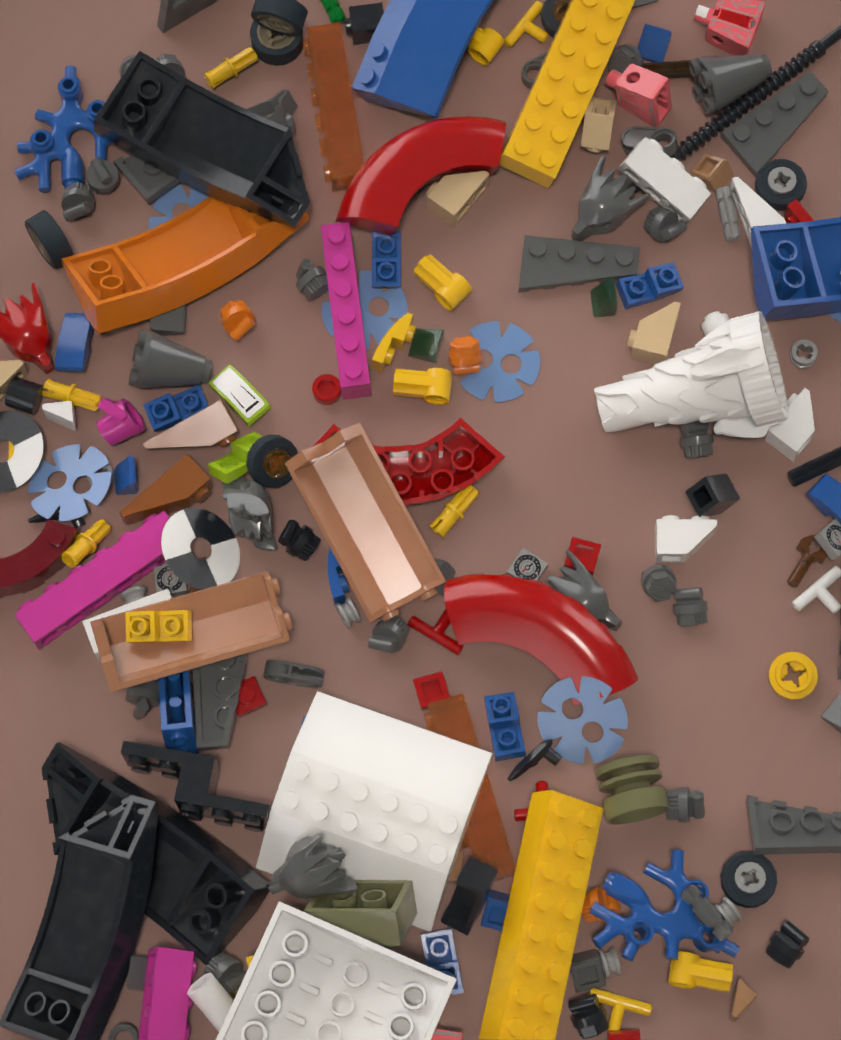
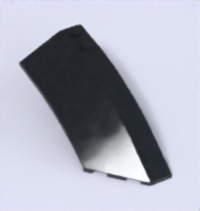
[94,51,310,228]
[41,742,270,966]
[0,795,159,1040]

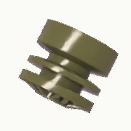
[595,755,670,825]

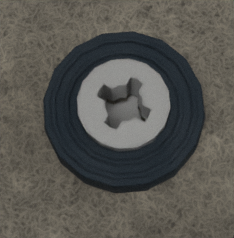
[755,159,807,210]
[721,851,777,908]

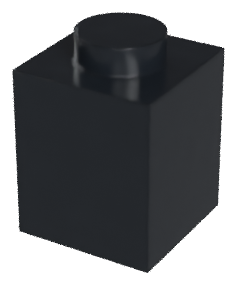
[344,2,384,45]
[686,473,740,517]

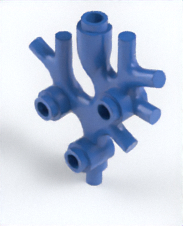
[14,65,116,193]
[589,850,740,961]

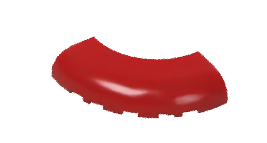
[335,116,506,236]
[312,417,505,506]
[444,573,638,706]

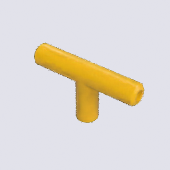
[504,1,549,47]
[589,988,652,1030]

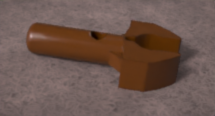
[787,535,827,588]

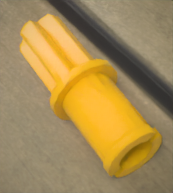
[203,47,258,89]
[42,379,101,411]
[429,485,479,539]
[62,519,111,568]

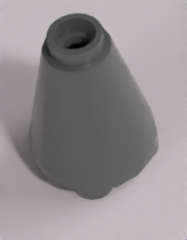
[689,54,772,114]
[128,329,212,388]

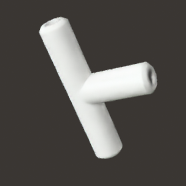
[792,566,841,614]

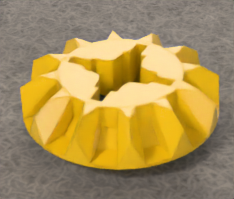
[768,652,818,700]

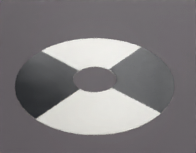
[0,411,43,492]
[161,508,240,589]

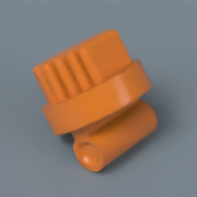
[220,300,256,341]
[449,336,482,375]
[582,886,621,923]

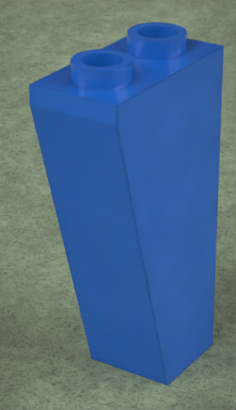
[158,669,199,754]

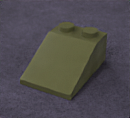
[304,880,417,948]

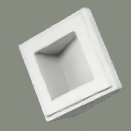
[42,401,77,431]

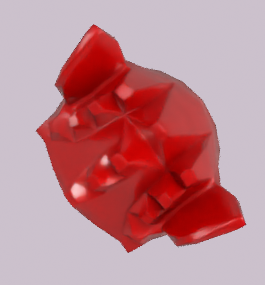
[0,283,55,374]

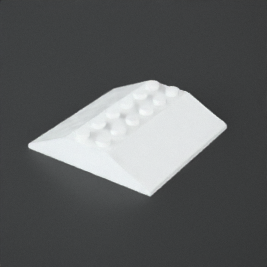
[256,691,493,932]
[216,901,457,1040]

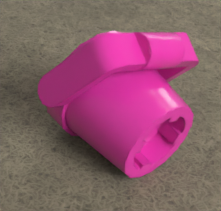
[96,397,145,446]

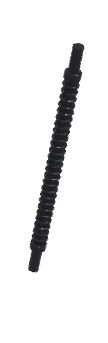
[628,26,841,194]

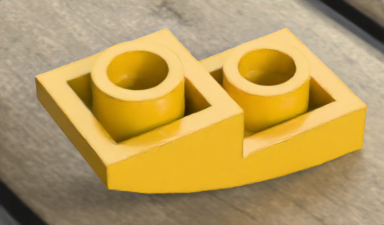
[371,313,416,372]
[125,610,193,643]

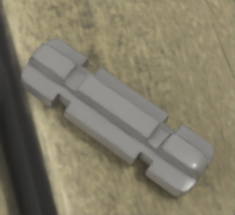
[716,186,741,242]

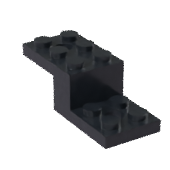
[121,741,271,832]

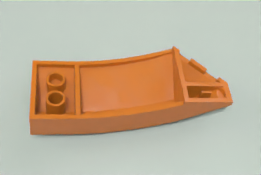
[62,196,309,334]

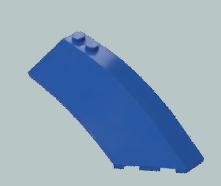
[352,0,493,119]
[751,217,841,321]

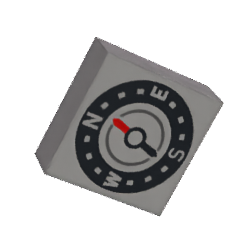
[814,518,841,560]
[506,548,548,581]
[153,565,188,596]

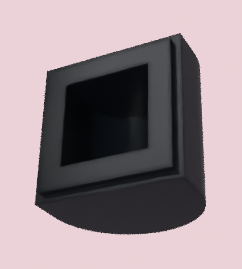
[5,377,43,415]

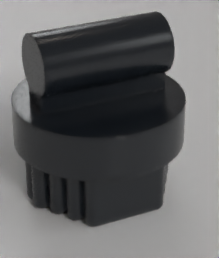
[278,520,321,561]
[766,921,809,968]
[568,994,609,1039]

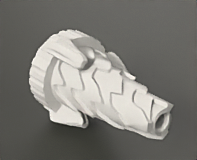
[594,311,789,438]

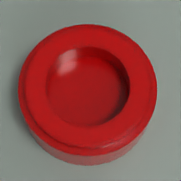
[312,374,342,405]

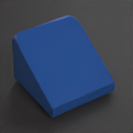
[638,24,672,62]
[115,456,139,495]
[480,890,510,932]

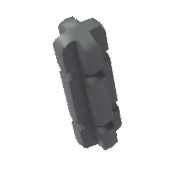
[681,884,733,941]

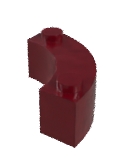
[0,520,79,598]

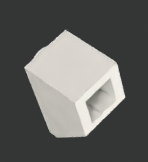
[765,388,815,462]
[654,515,717,563]

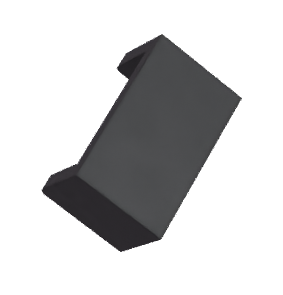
[441,856,498,936]

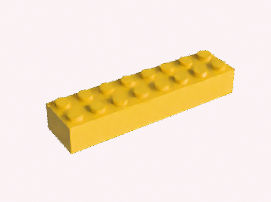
[499,0,635,188]
[479,790,603,1040]

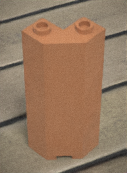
[285,423,446,623]
[90,571,293,693]

